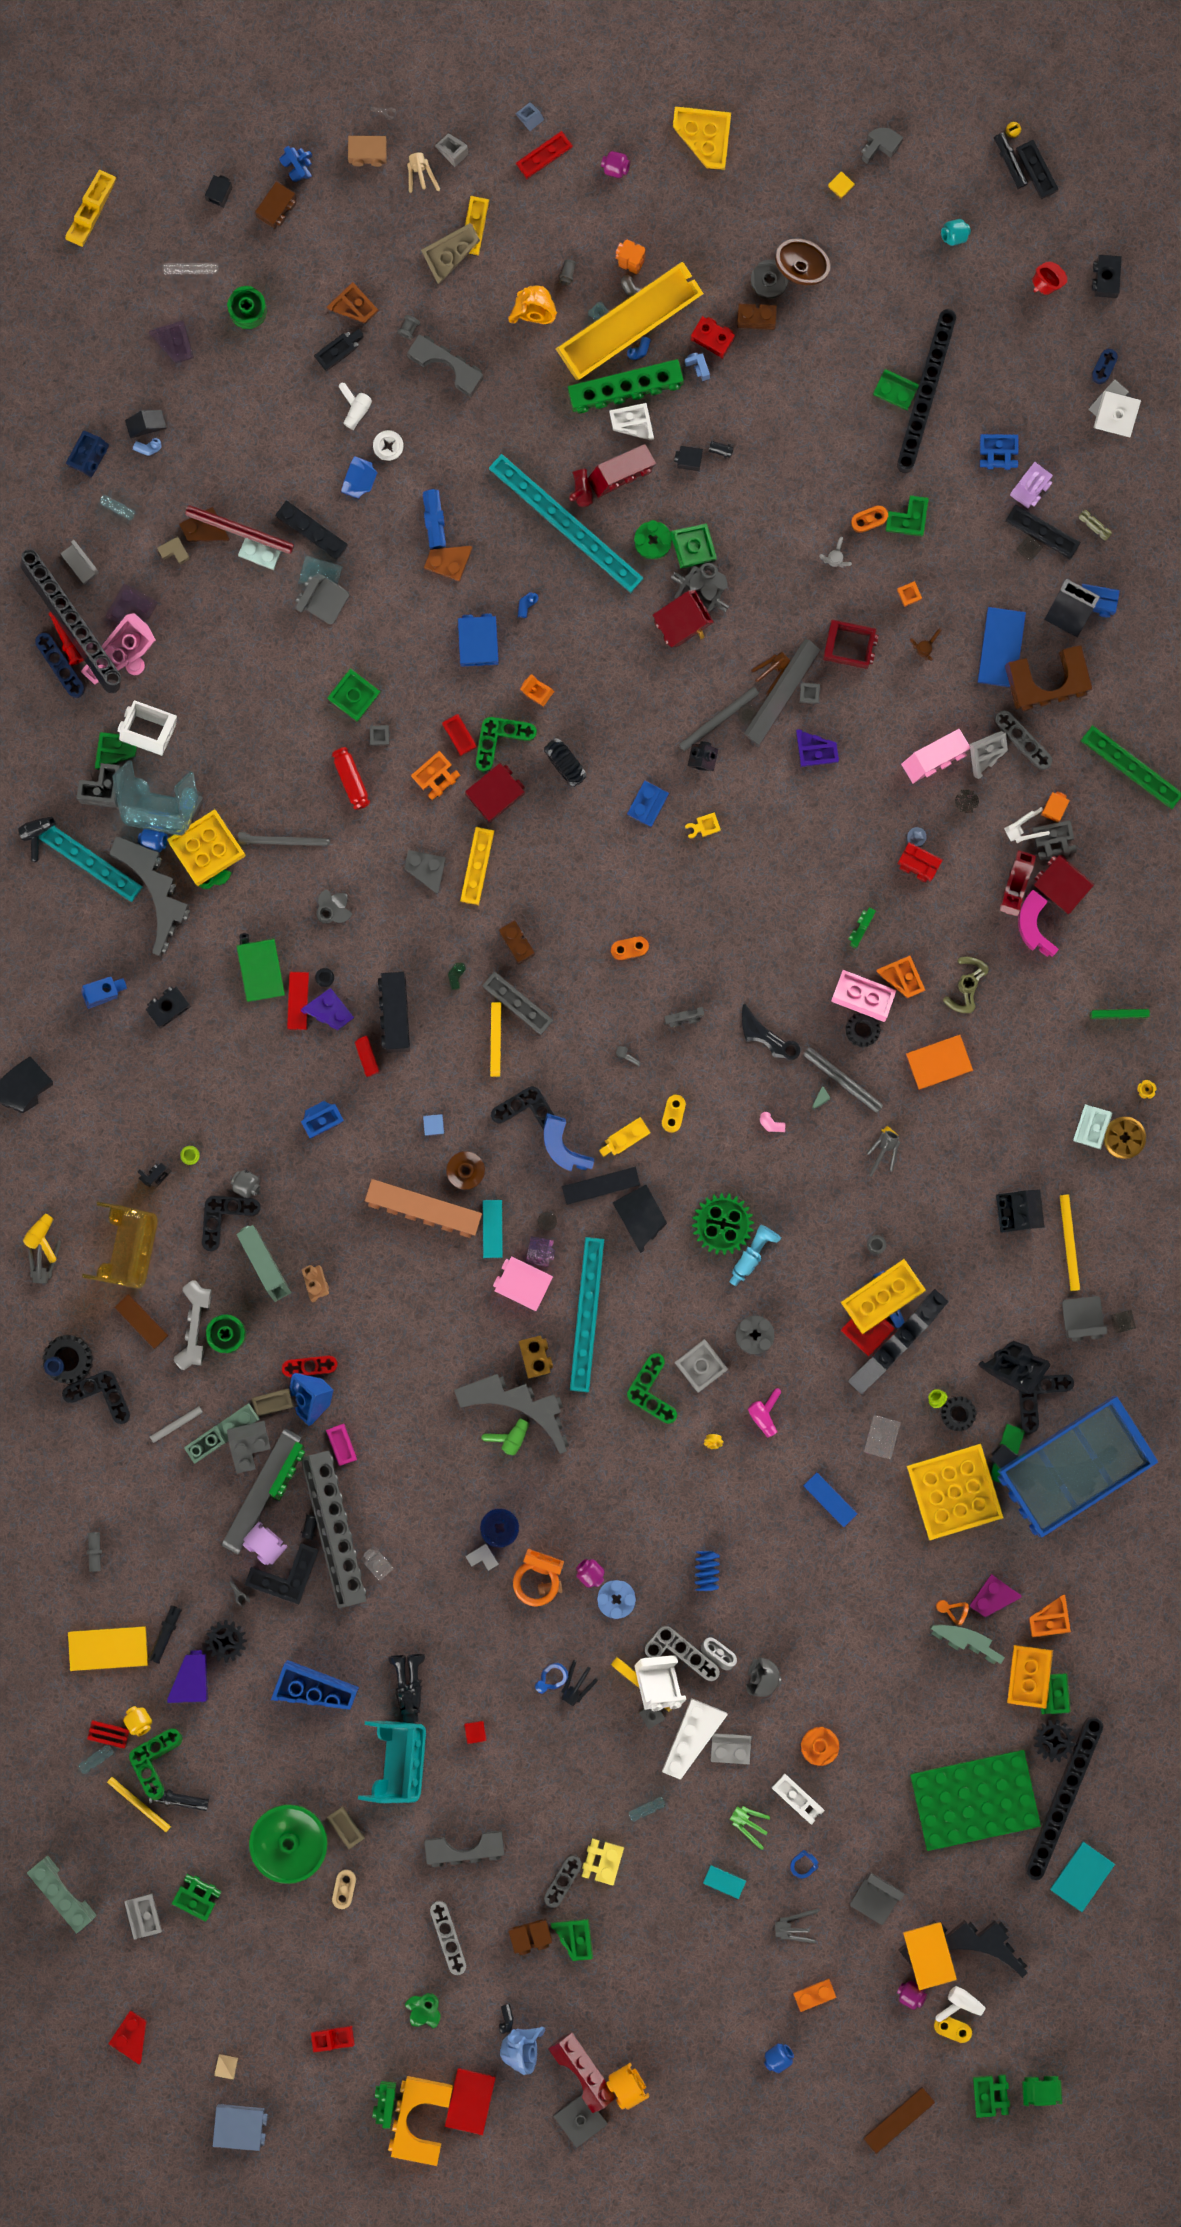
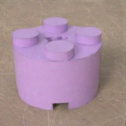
[242,1522,288,1565]

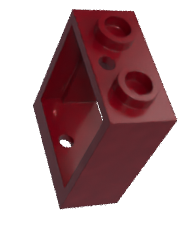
[823,620,879,669]

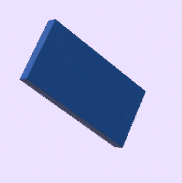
[977,607,1026,687]

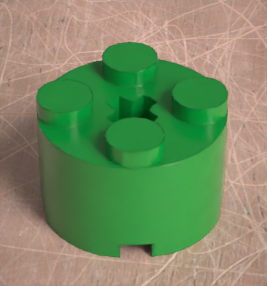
[227,286,267,329]
[206,1315,246,1353]
[1022,2076,1063,2106]

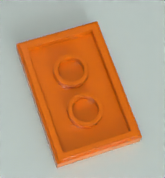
[906,1035,973,1090]

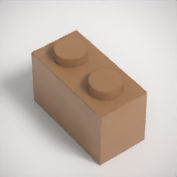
[348,136,387,167]

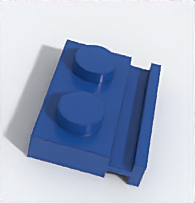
[627,781,669,827]

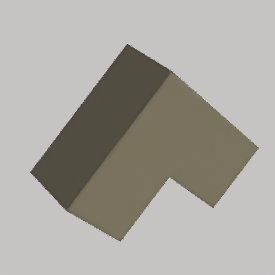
[157,537,190,565]

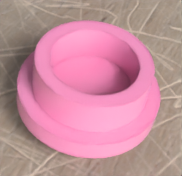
[125,657,145,675]

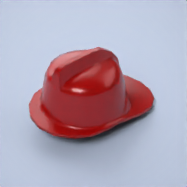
[1032,262,1067,295]

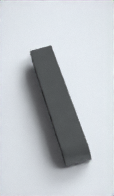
[221,1428,302,1555]

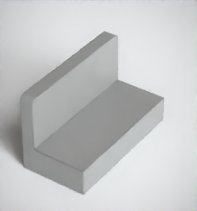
[61,540,99,584]

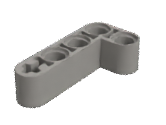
[645,1626,720,1681]

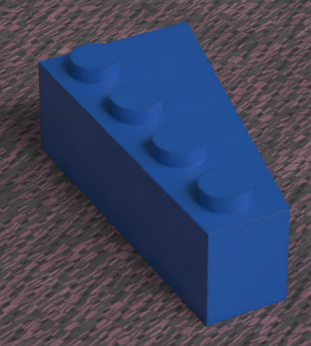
[271,1660,359,1710]

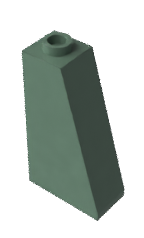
[236,1225,292,1302]

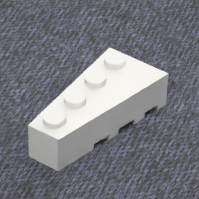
[662,1698,728,1780]

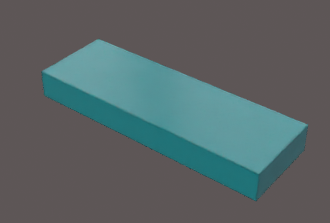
[483,1200,503,1258]

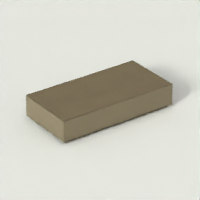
[251,1388,294,1417]
[327,1806,365,1849]

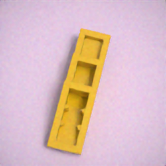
[65,170,116,247]

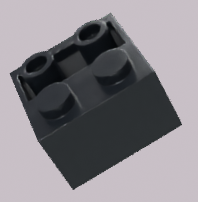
[996,1189,1045,1233]

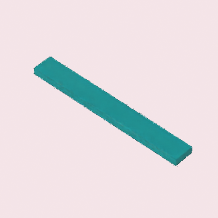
[570,1237,604,1392]

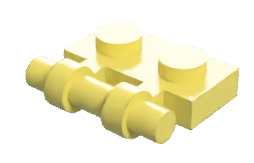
[582,1838,624,1885]

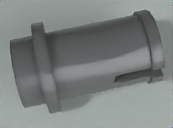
[559,259,576,285]

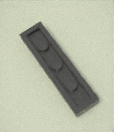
[482,971,553,1035]

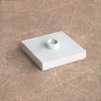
[1093,391,1141,437]

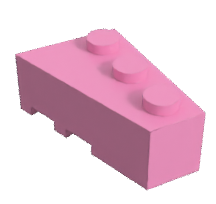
[901,729,970,783]

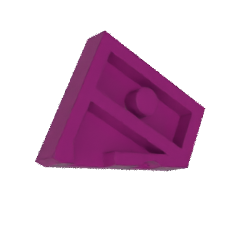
[969,1574,1022,1617]

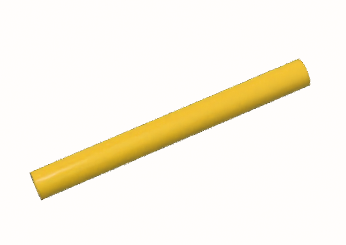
[1060,1194,1080,1291]

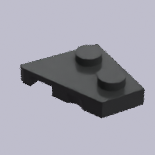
[664,1007,704,1028]

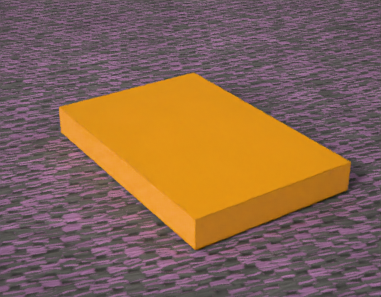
[1007,1645,1053,1709]
[903,1922,957,1990]

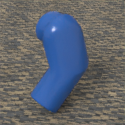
[627,337,651,360]
[518,592,539,618]

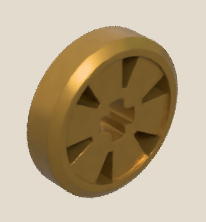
[1103,1117,1146,1159]

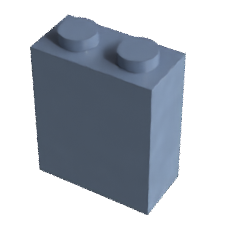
[213,2104,268,2151]

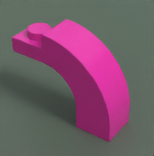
[1018,890,1059,957]

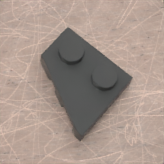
[404,850,446,894]

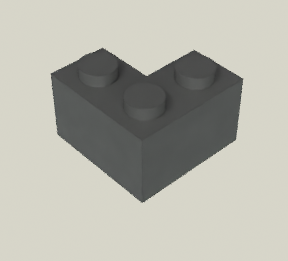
[77,763,124,808]
[227,1421,271,1474]

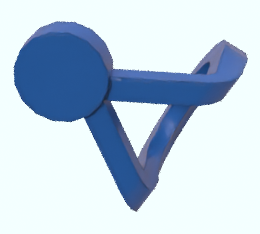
[535,1663,568,1694]
[790,1850,819,1878]

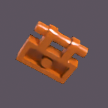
[411,751,461,800]

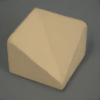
[214,2054,238,2079]

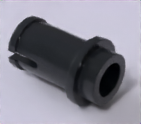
[708,440,734,459]
[300,1515,317,1540]

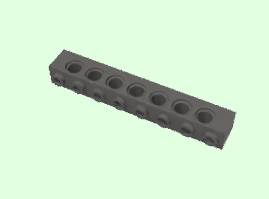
[301,1451,366,1608]

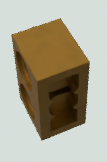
[519,1335,553,1379]

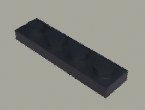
[275,500,348,560]

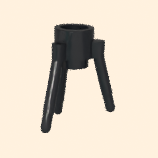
[561,1660,598,1706]

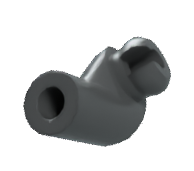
[621,274,642,296]

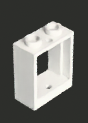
[118,700,177,756]

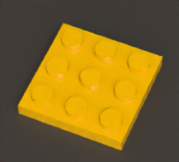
[167,809,246,886]

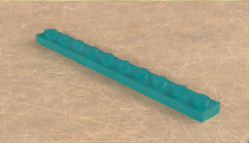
[489,454,644,593]

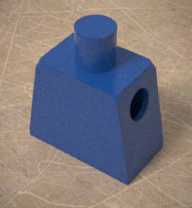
[81,977,127,1009]

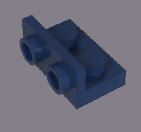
[66,430,109,477]

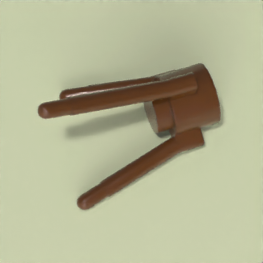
[910,628,942,661]
[751,652,790,695]

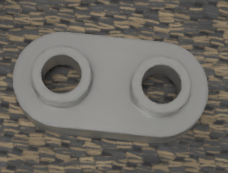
[701,1638,737,1670]

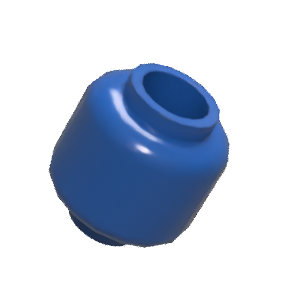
[138,827,168,852]
[764,2043,794,2073]

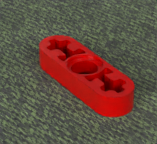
[282,1356,338,1377]

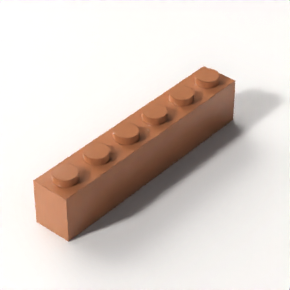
[365,1179,482,1238]

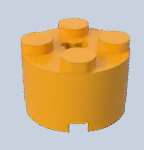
[606,2063,649,2110]

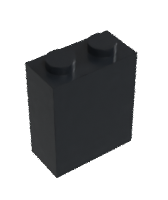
[1044,579,1100,638]

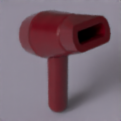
[569,469,593,507]

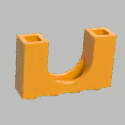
[388,2076,453,2166]

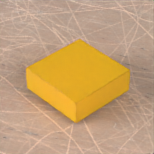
[828,171,855,199]

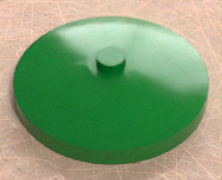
[249,1804,327,1884]

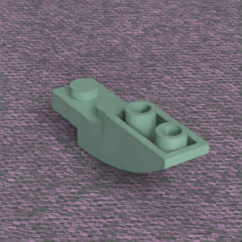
[184,1404,260,1464]
[930,1624,1005,1665]

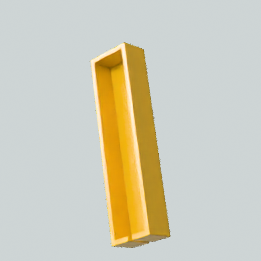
[555,262,704,380]

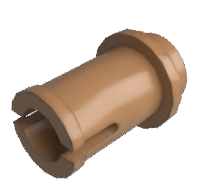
[538,1581,562,1597]

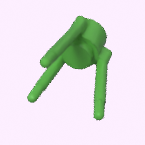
[730,1806,770,1850]

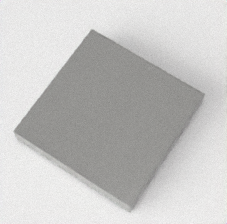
[675,1339,728,1393]

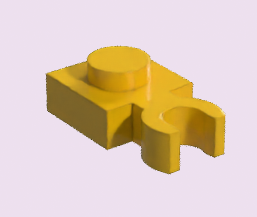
[685,812,721,838]

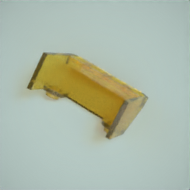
[82,1202,158,1289]

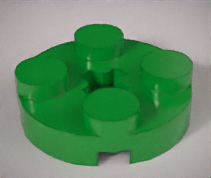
[634,520,672,559]

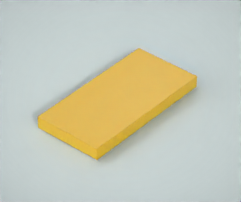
[841,1259,926,1334]
[68,1626,148,1671]

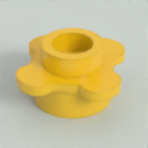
[704,1434,723,1449]

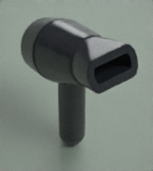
[18,816,56,862]

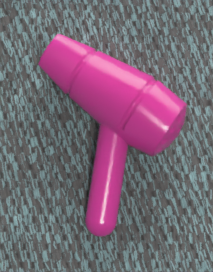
[748,1388,781,1438]

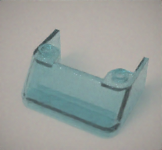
[112,760,198,835]

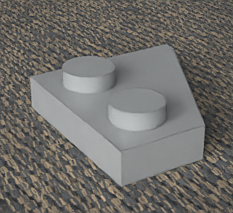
[970,731,1008,779]

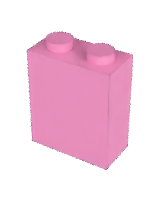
[493,1256,553,1311]

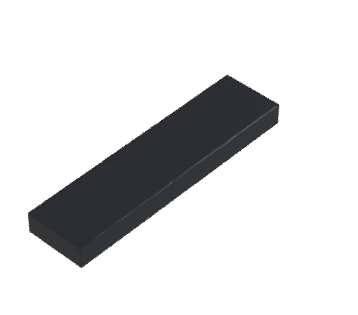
[1005,504,1081,559]
[561,1166,641,1205]

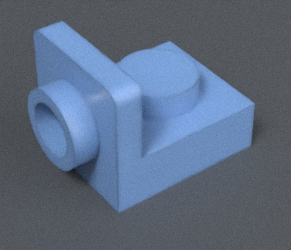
[685,353,710,381]

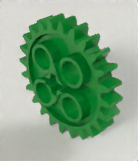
[692,1193,754,1255]

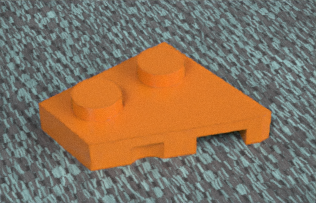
[876,956,925,999]
[1029,1595,1071,1638]

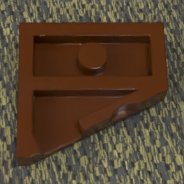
[179,507,230,542]

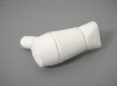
[339,383,372,430]
[936,1986,985,2022]

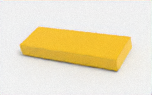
[465,196,489,255]

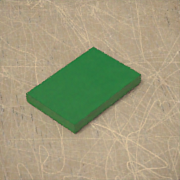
[237,938,285,1002]

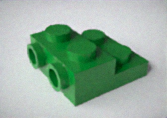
[372,2081,396,2129]

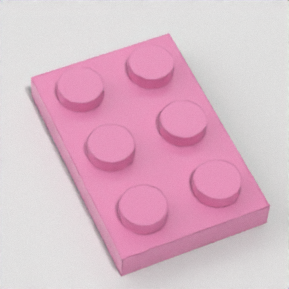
[831,970,896,1022]

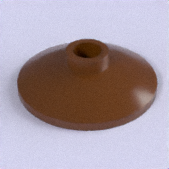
[446,1151,485,1190]

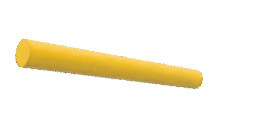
[107,1777,171,1832]

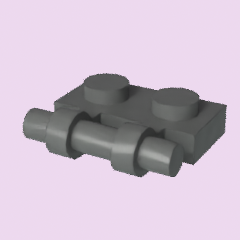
[1032,820,1077,861]

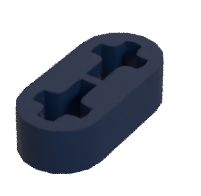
[1092,349,1118,384]

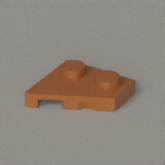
[424,546,472,582]

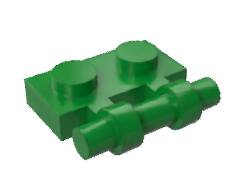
[172,1874,222,1922]
[973,2074,1010,2118]

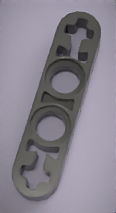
[995,710,1052,770]

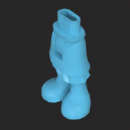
[729,1225,781,1286]

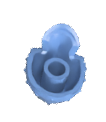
[500,2026,545,2075]

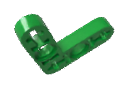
[476,717,537,772]
[627,1353,677,1424]
[129,1729,183,1800]

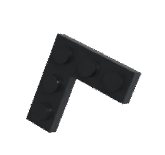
[245,1543,319,1605]

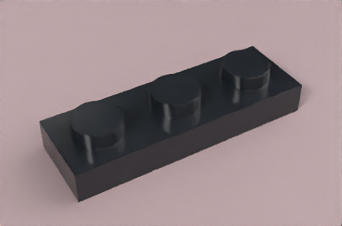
[1016,140,1059,199]

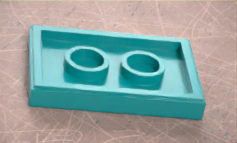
[1050,1841,1115,1912]

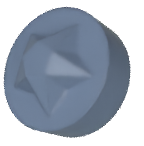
[907,827,926,847]

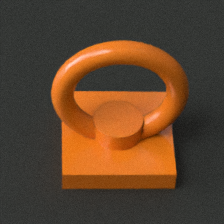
[513,1549,564,1606]

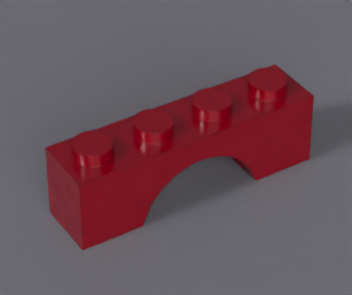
[548,2033,617,2113]

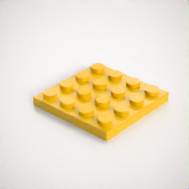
[907,1444,1003,1540]

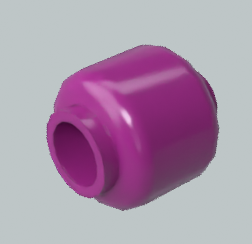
[601,151,630,178]
[576,1559,605,1588]
[897,1980,927,2010]

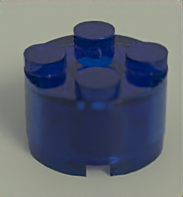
[480,1508,519,1548]

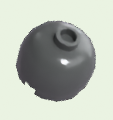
[746,1657,781,1697]

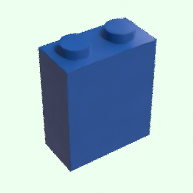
[458,614,499,667]

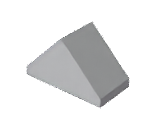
[435,133,468,167]

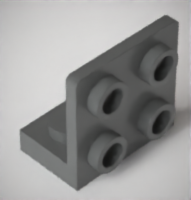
[850,1871,904,1925]

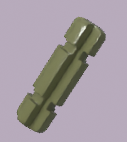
[1079,510,1112,541]

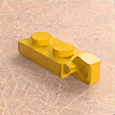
[599,1117,651,1157]

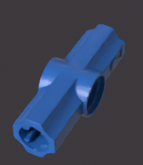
[423,489,446,549]

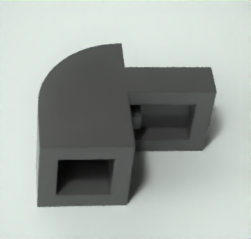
[861,128,903,164]

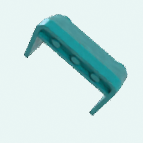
[358,1721,426,1803]

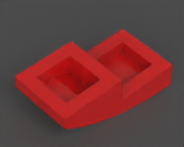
[311,2026,355,2052]

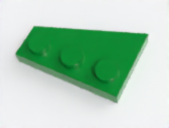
[269,1442,305,1502]

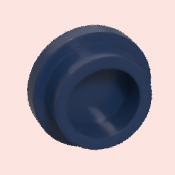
[44,1357,64,1376]

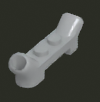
[174,1280,212,1370]

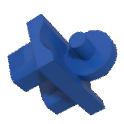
[279,146,312,182]

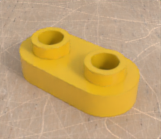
[662,1095,686,1133]
[934,2017,972,2043]

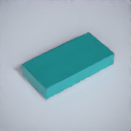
[703,1865,746,1899]

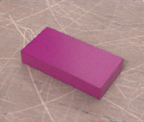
[326,1424,357,1466]

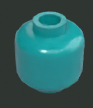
[941,219,971,246]

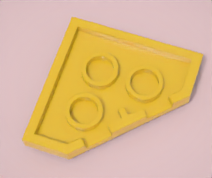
[673,107,731,170]

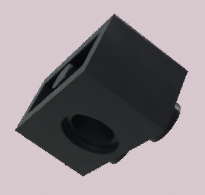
[1092,255,1122,298]
[145,987,191,1029]

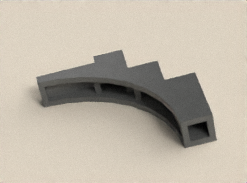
[109,836,191,957]
[454,1374,569,1454]

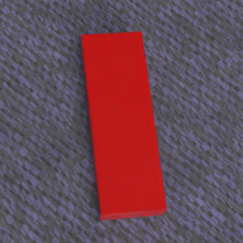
[516,131,573,179]
[287,972,309,1030]

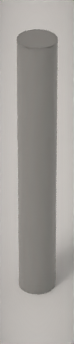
[150,1406,203,1443]

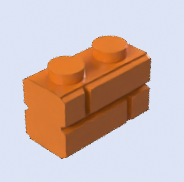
[616,239,646,275]

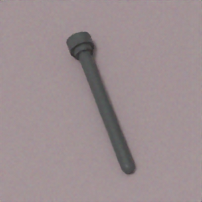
[238,832,330,847]

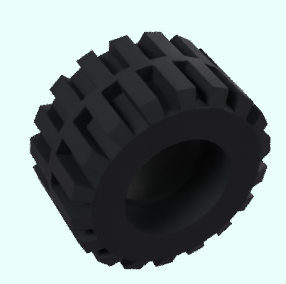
[42,1335,94,1384]

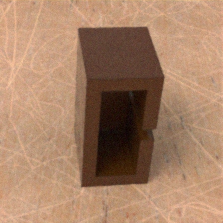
[255,181,297,229]
[737,304,777,330]
[499,920,535,965]
[508,1918,552,1955]

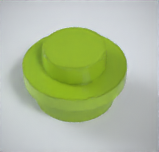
[180,1146,200,1165]
[928,1389,947,1408]

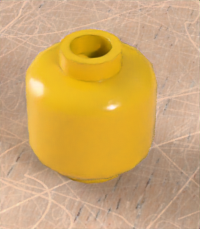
[123,1706,152,1737]

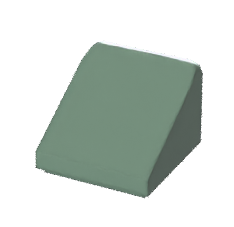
[812,1086,830,1109]

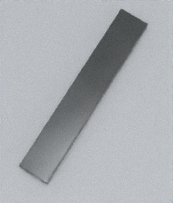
[744,639,820,745]

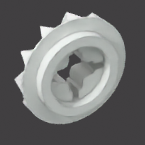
[373,430,403,461]

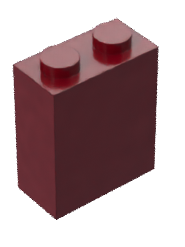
[653,590,714,648]
[465,763,525,823]
[1034,855,1095,914]

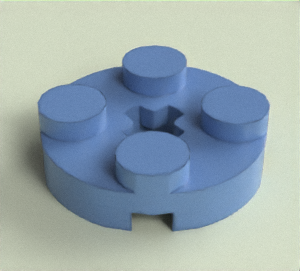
[597,1580,636,1619]

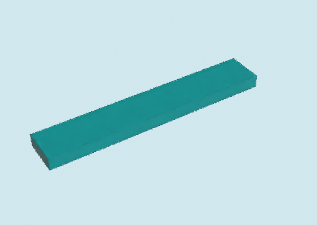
[39,826,143,902]

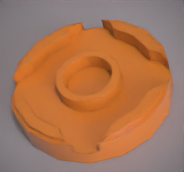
[801,1727,839,1766]

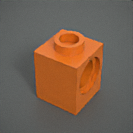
[1041,792,1070,823]

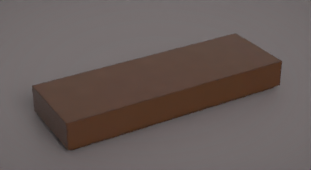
[114,1294,169,1349]

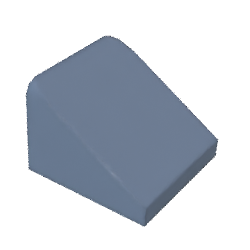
[516,103,544,131]

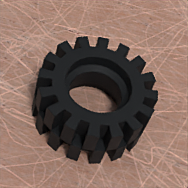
[845,1013,881,1048]
[941,1397,977,1431]

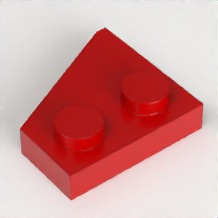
[108,2010,147,2065]

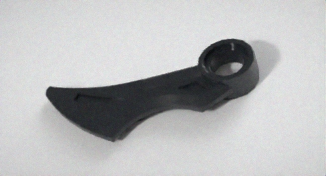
[742,1004,800,1060]

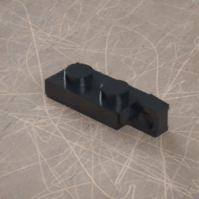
[314,328,364,372]

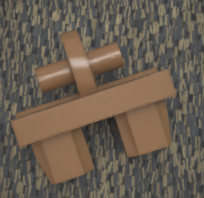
[302,1265,329,1302]

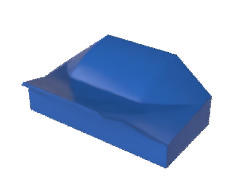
[341,456,378,499]
[301,1101,344,1139]

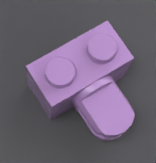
[1010,462,1053,509]

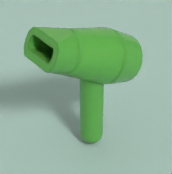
[482,1418,530,1455]

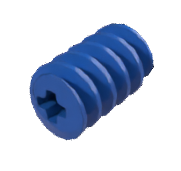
[695,1551,720,1591]

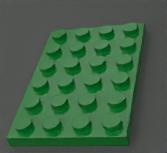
[910,1749,1041,1851]

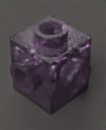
[526,1236,556,1267]

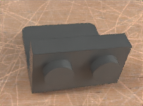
[295,573,350,624]
[1062,1296,1107,1342]

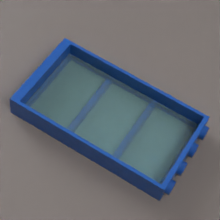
[998,1396,1158,1538]

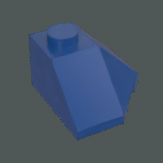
[289,1373,333,1426]

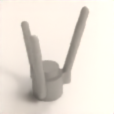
[819,537,852,568]

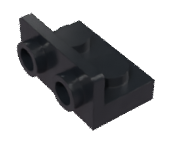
[138,1163,172,1188]

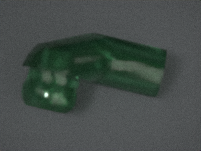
[448,962,466,990]

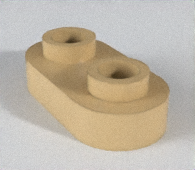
[332,1869,356,1909]

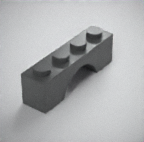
[407,334,484,397]
[424,1830,505,1867]

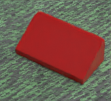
[355,1036,380,1077]

